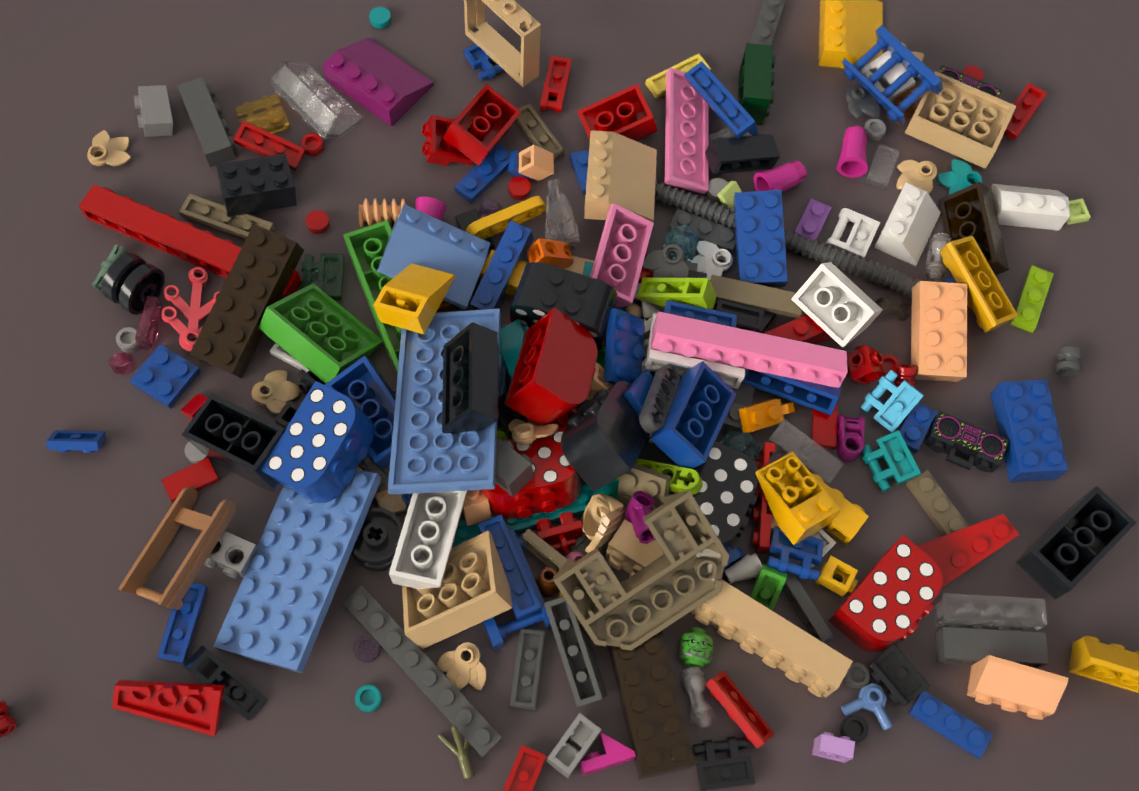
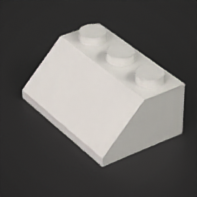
[874,183,941,266]
[991,184,1070,230]
[791,262,883,348]

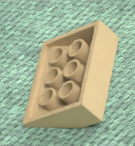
[905,71,1016,169]
[584,131,657,222]
[402,531,512,649]

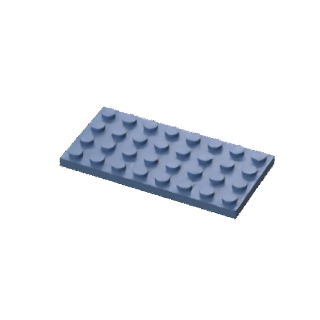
[388,309,501,495]
[213,470,382,673]

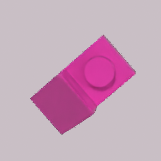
[580,733,636,776]

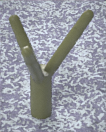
[438,725,475,779]

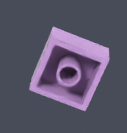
[812,732,855,763]

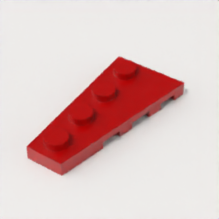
[751,442,775,554]
[917,514,1020,588]
[112,680,225,736]

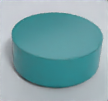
[369,7,391,29]
[355,684,382,713]

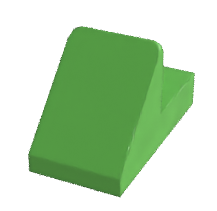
[749,564,788,611]

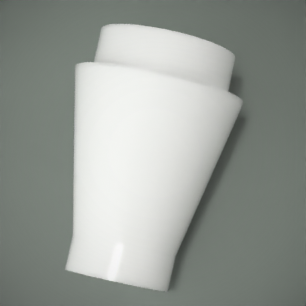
[724,553,762,584]

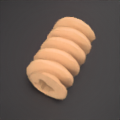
[359,198,406,228]

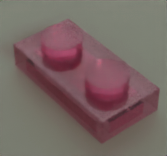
[135,296,163,350]

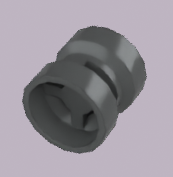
[1056,346,1082,378]

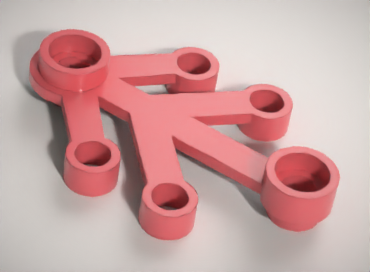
[161,267,220,352]

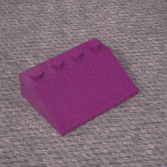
[322,37,434,127]

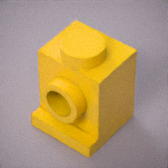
[815,555,858,597]

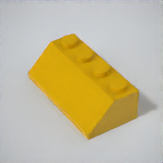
[940,235,1018,333]
[1069,636,1139,693]

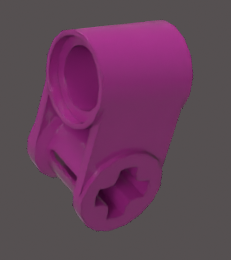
[837,414,865,463]

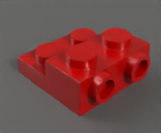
[422,115,474,166]

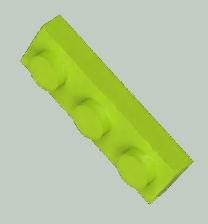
[1010,265,1054,333]

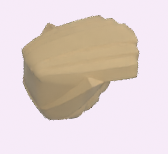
[582,493,625,553]

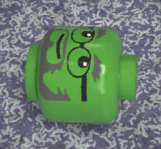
[678,628,714,669]

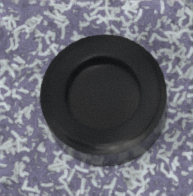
[840,715,869,743]

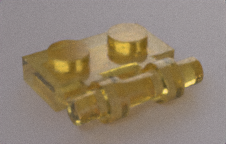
[235,94,290,133]

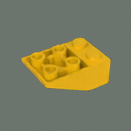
[373,263,455,334]
[755,452,841,545]

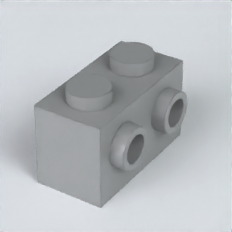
[134,85,173,137]

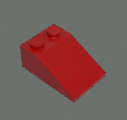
[577,84,658,141]

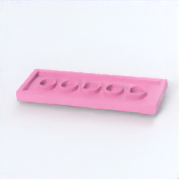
[665,68,709,194]

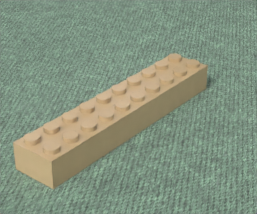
[605,519,853,698]

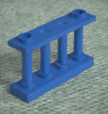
[842,25,943,125]
[482,528,552,651]

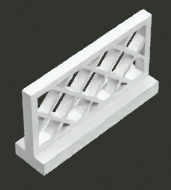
[644,313,745,389]

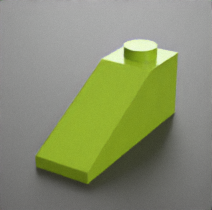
[637,278,717,310]

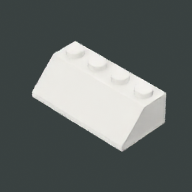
[389,491,467,589]

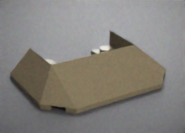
[553,490,729,651]

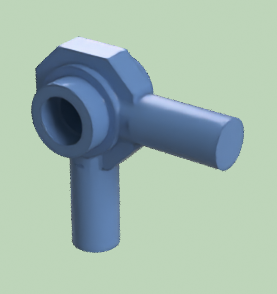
[841,683,893,730]

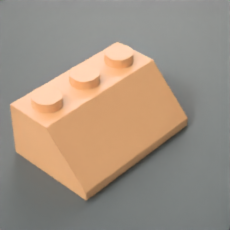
[967,655,1068,720]

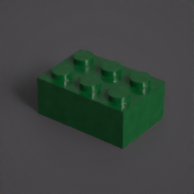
[738,43,776,126]

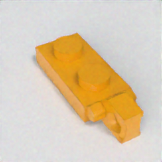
[738,399,795,433]

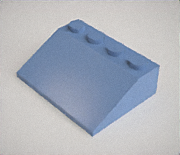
[377,204,490,309]

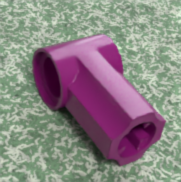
[624,491,655,544]

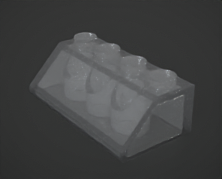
[269,61,365,139]

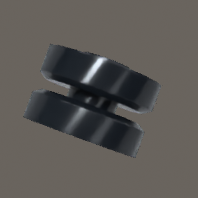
[102,253,165,315]
[352,507,403,571]

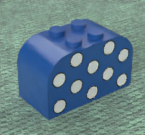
[261,381,374,503]

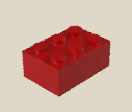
[443,84,522,166]

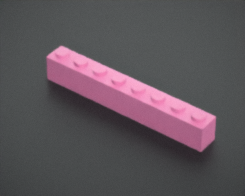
[651,311,848,388]

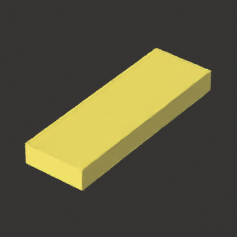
[645,54,711,99]

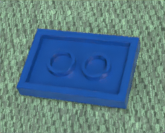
[604,308,645,384]

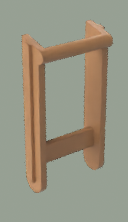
[118,487,237,610]

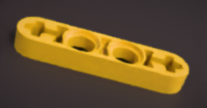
[466,196,547,240]

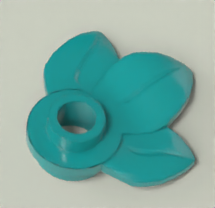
[937,159,982,195]

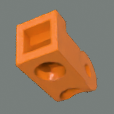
[526,238,574,269]

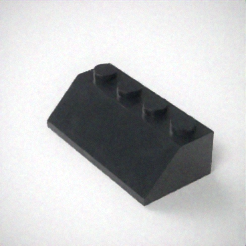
[442,322,499,434]

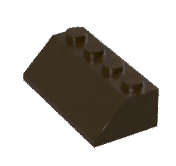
[939,182,1009,275]

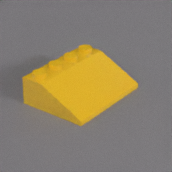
[818,0,883,72]

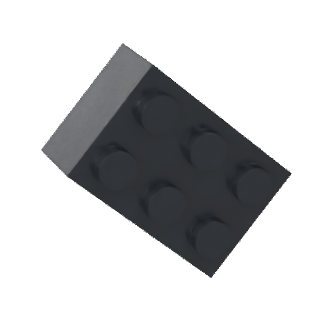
[216,154,297,217]

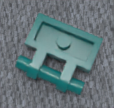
[862,430,921,492]

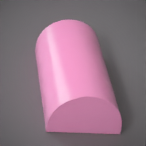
[590,203,654,307]

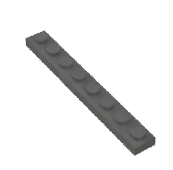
[343,585,503,758]

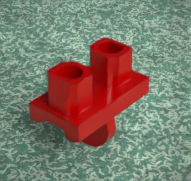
[537,511,583,556]

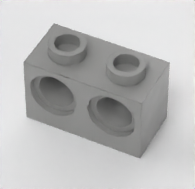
[204,531,258,579]
[547,713,602,779]

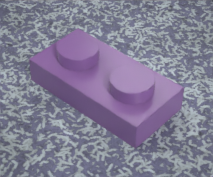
[794,198,832,241]

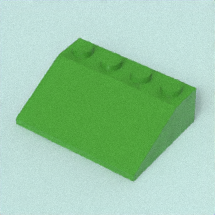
[259,283,383,384]

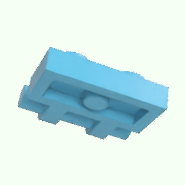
[860,370,924,433]

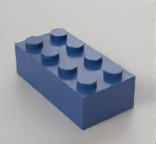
[733,190,788,287]
[325,356,396,469]
[650,361,737,469]
[990,380,1068,482]

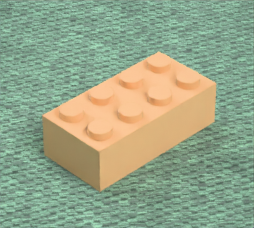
[911,281,967,382]

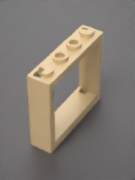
[464,0,541,87]

